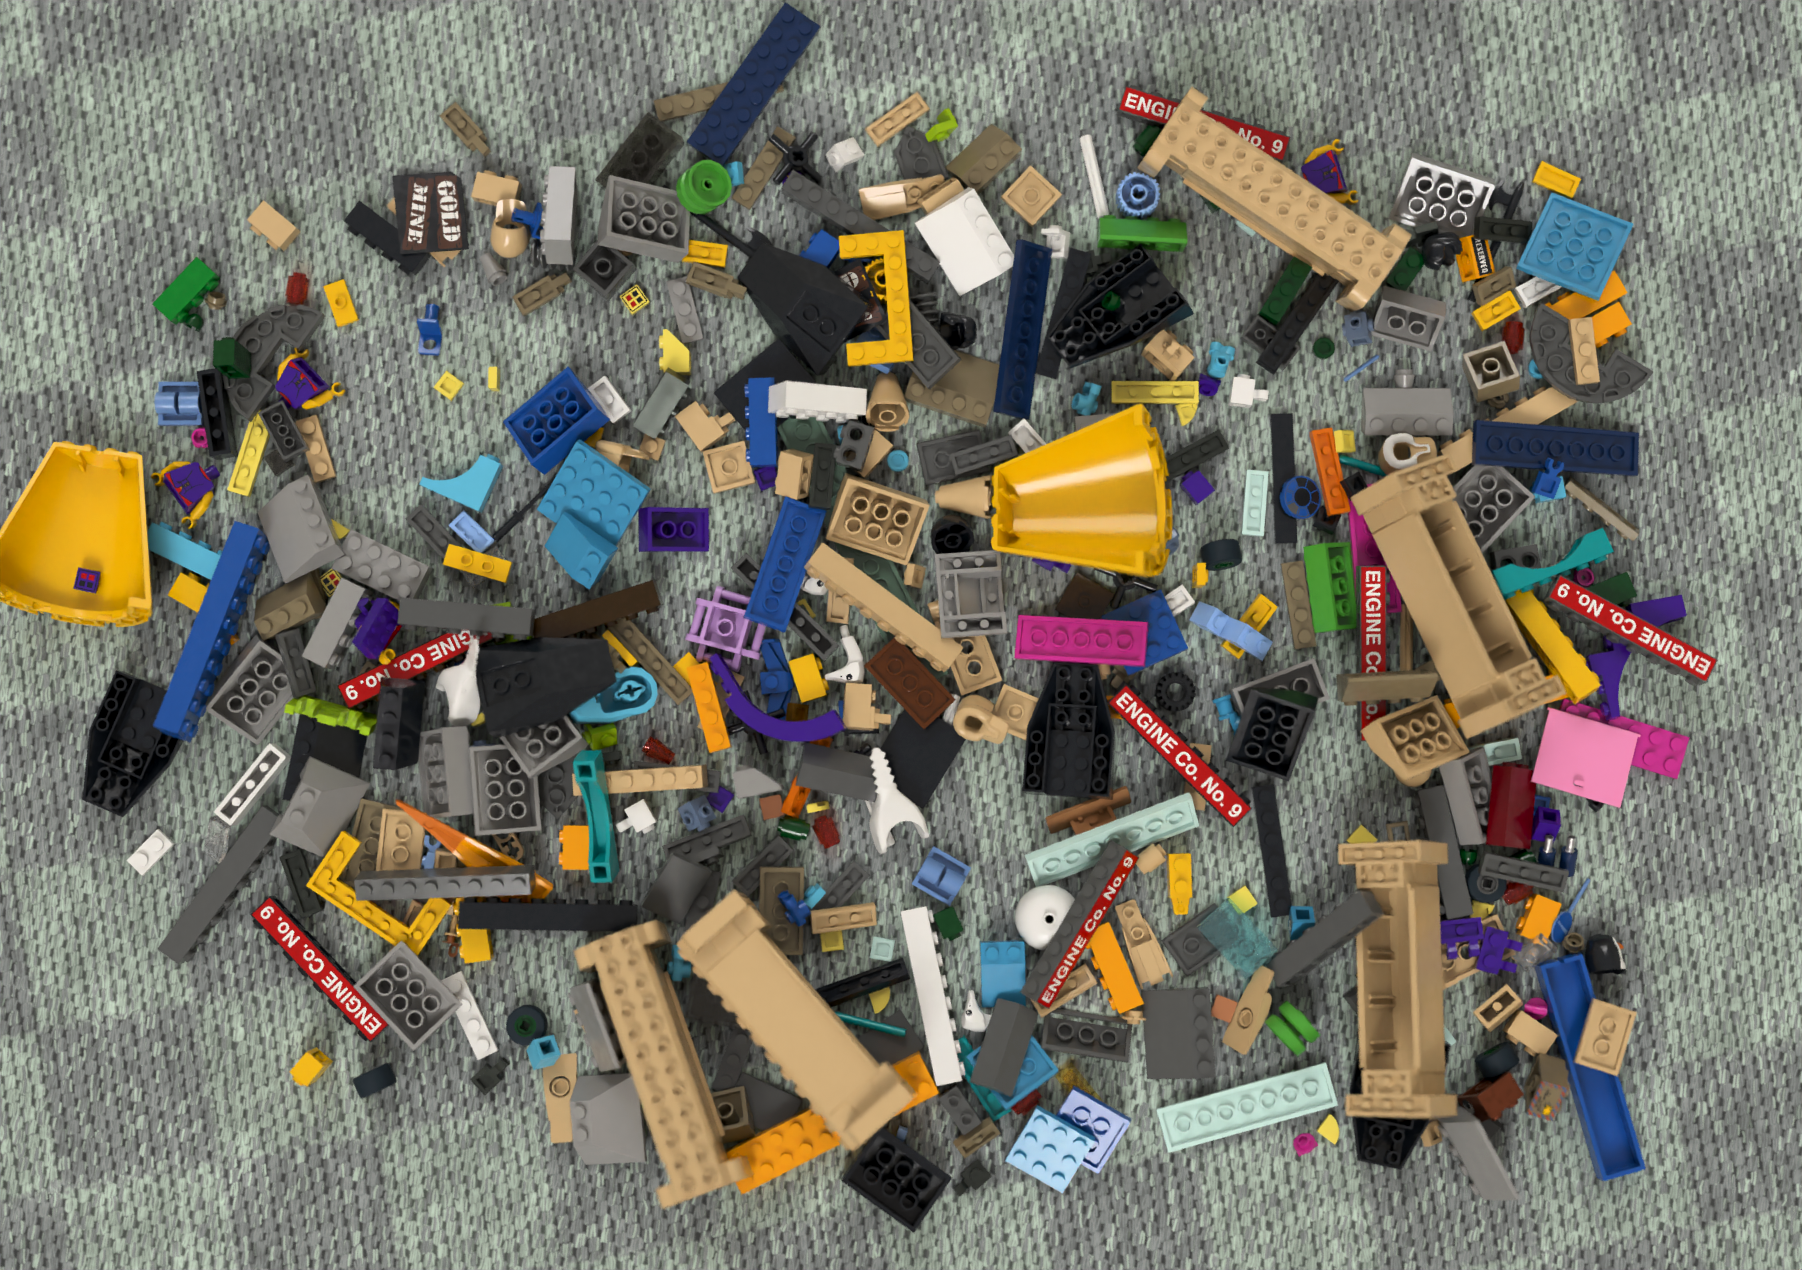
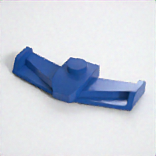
[760,639,794,721]

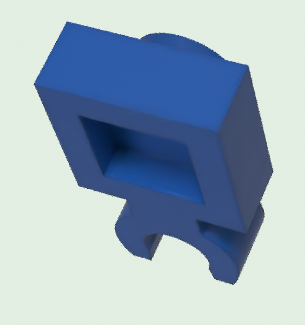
[1531,457,1564,499]

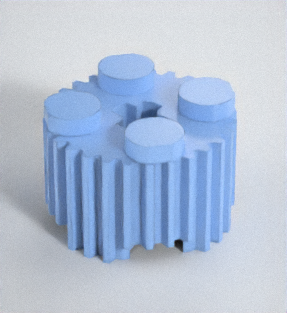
[1115,172,1160,220]

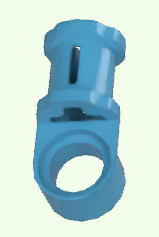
[1212,694,1241,736]

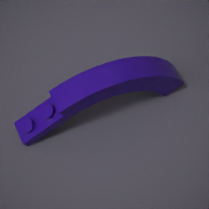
[709,653,847,742]

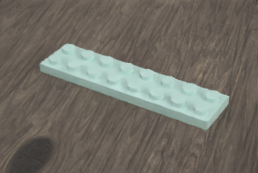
[1025,792,1199,887]
[1156,1062,1338,1153]

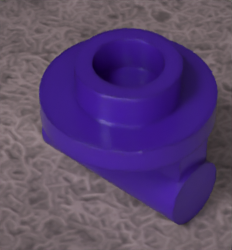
[1198,373,1221,396]

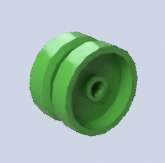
[676,160,732,214]
[1264,1000,1321,1057]

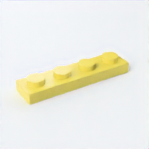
[1111,381,1199,404]
[227,410,270,497]

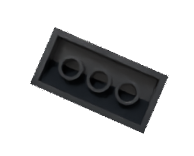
[373,677,425,770]

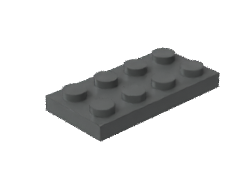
[876,298,962,389]

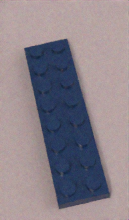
[687,2,821,167]
[993,239,1052,420]
[1472,420,1639,477]

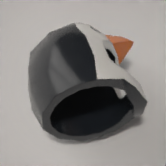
[1585,933,1627,975]

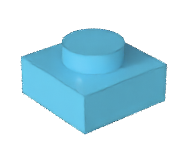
[724,161,744,187]
[804,883,826,909]

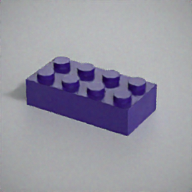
[352,598,399,659]

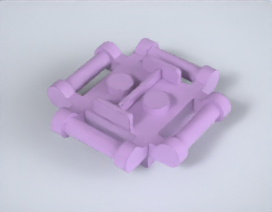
[685,586,766,672]

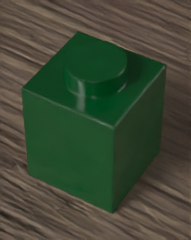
[933,905,964,941]

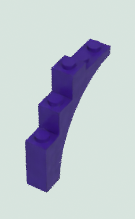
[1585,595,1687,721]

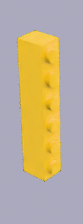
[1505,589,1601,704]

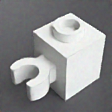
[1228,374,1269,408]
[616,799,658,834]

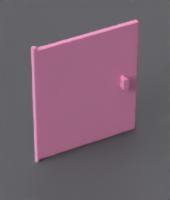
[1531,707,1641,808]

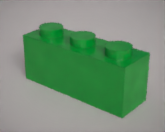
[152,257,220,325]

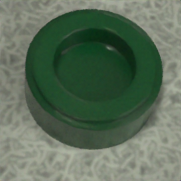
[1313,337,1335,359]

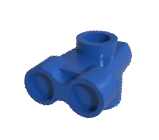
[778,890,811,927]

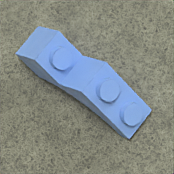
[1189,601,1273,661]

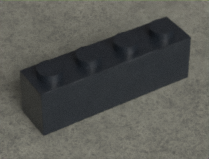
[344,201,431,276]
[196,368,238,460]

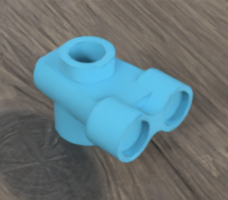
[1207,342,1235,379]
[1072,382,1102,416]
[667,944,691,981]

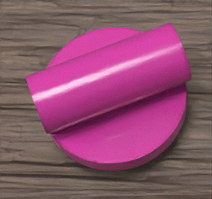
[1524,997,1548,1020]
[1293,1133,1318,1157]

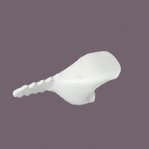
[435,638,481,727]
[869,747,929,854]

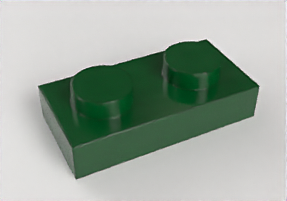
[1385,247,1424,291]

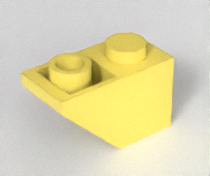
[659,329,691,375]

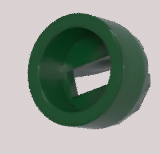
[1102,291,1121,311]
[184,313,204,332]
[1459,849,1477,865]

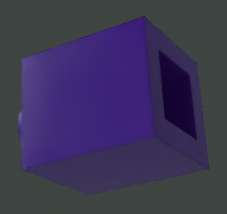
[1180,470,1215,505]
[1531,806,1561,843]

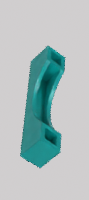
[1491,528,1614,600]
[573,750,620,883]

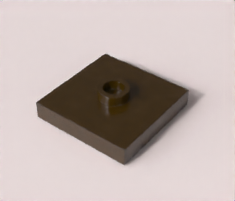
[1055,572,1114,619]

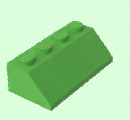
[1097,215,1188,252]
[1303,542,1356,633]

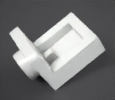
[826,137,864,172]
[1041,225,1070,258]

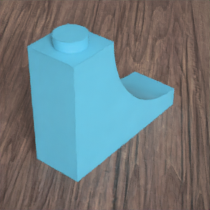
[419,454,503,513]

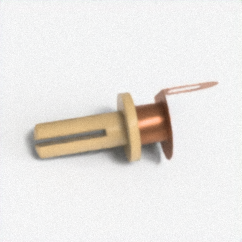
[442,914,459,957]

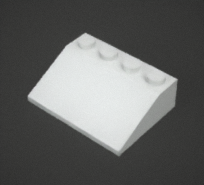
[915,187,1014,296]

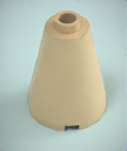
[866,372,909,432]
[935,475,994,519]

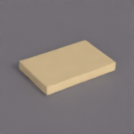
[376,808,427,871]
[1573,998,1637,1076]

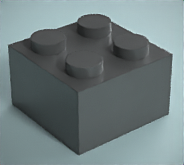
[572,240,636,301]

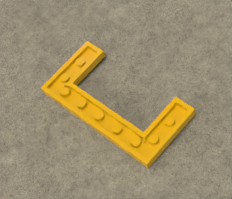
[839,230,914,367]
[306,830,453,956]

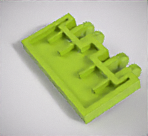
[284,695,377,736]

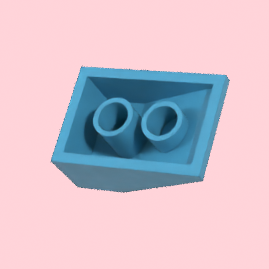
[545,511,618,590]
[980,940,1026,1008]

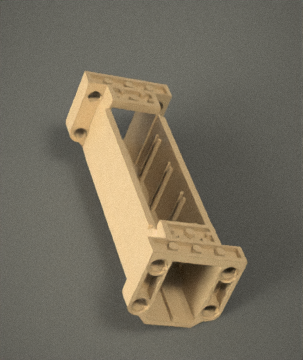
[1137,87,1412,312]
[1350,453,1566,739]
[1338,840,1457,1118]
[676,890,918,1151]
[573,920,754,1209]

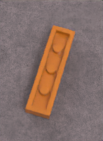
[1309,427,1351,516]
[780,737,833,818]

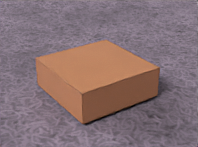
[759,794,785,820]
[1211,994,1238,1023]

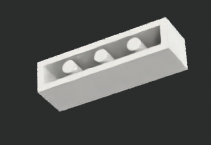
[214,743,291,826]

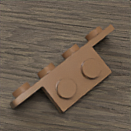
[1045,786,1132,835]

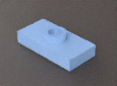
[449,510,495,553]

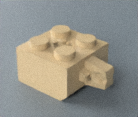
[1141,330,1195,381]

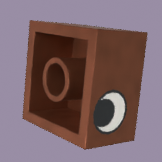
[1457,1072,1524,1122]

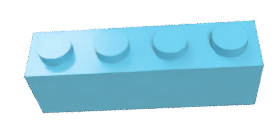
[148,521,222,580]

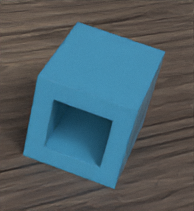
[1288,906,1315,940]

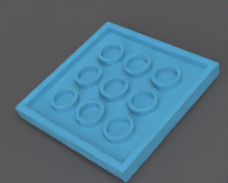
[1516,193,1633,301]
[537,439,651,546]

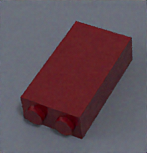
[1486,762,1536,849]

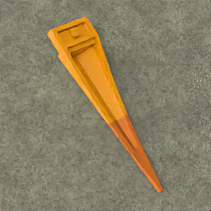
[396,799,553,902]

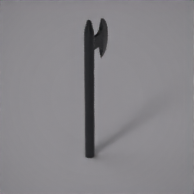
[1467,180,1524,303]
[662,184,772,258]

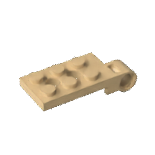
[927,600,1002,696]
[1441,914,1516,990]

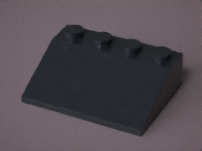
[1226,687,1319,781]
[282,714,367,801]
[841,1127,952,1233]

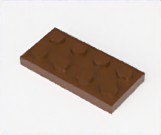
[864,637,956,729]

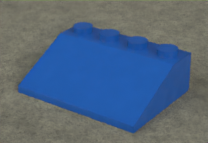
[503,366,610,475]

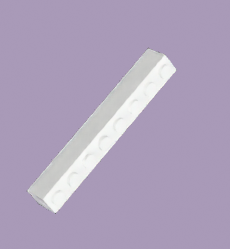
[901,906,966,1086]

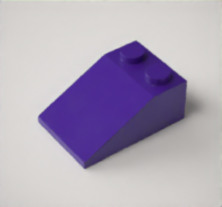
[638,507,709,552]

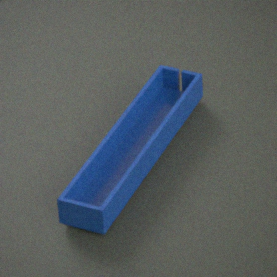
[153,521,270,742]
[1534,953,1646,1181]

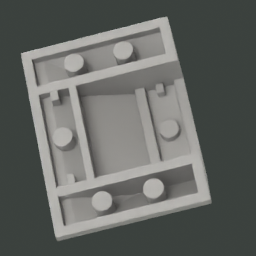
[935,550,1007,638]
[269,756,370,858]
[570,1073,647,1165]

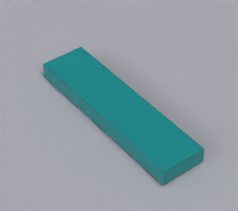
[957,1036,1012,1122]

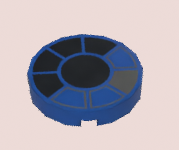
[1280,476,1321,520]

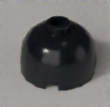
[930,514,974,554]

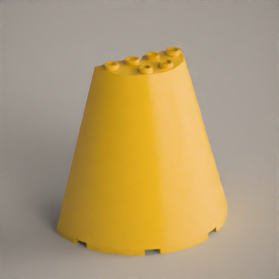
[991,404,1173,577]
[0,441,153,627]

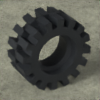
[1155,672,1196,712]

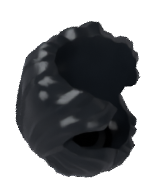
[1422,232,1463,271]
[939,312,977,350]

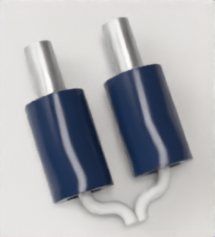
[1537,835,1578,877]

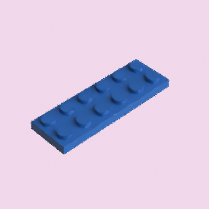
[743,496,827,633]

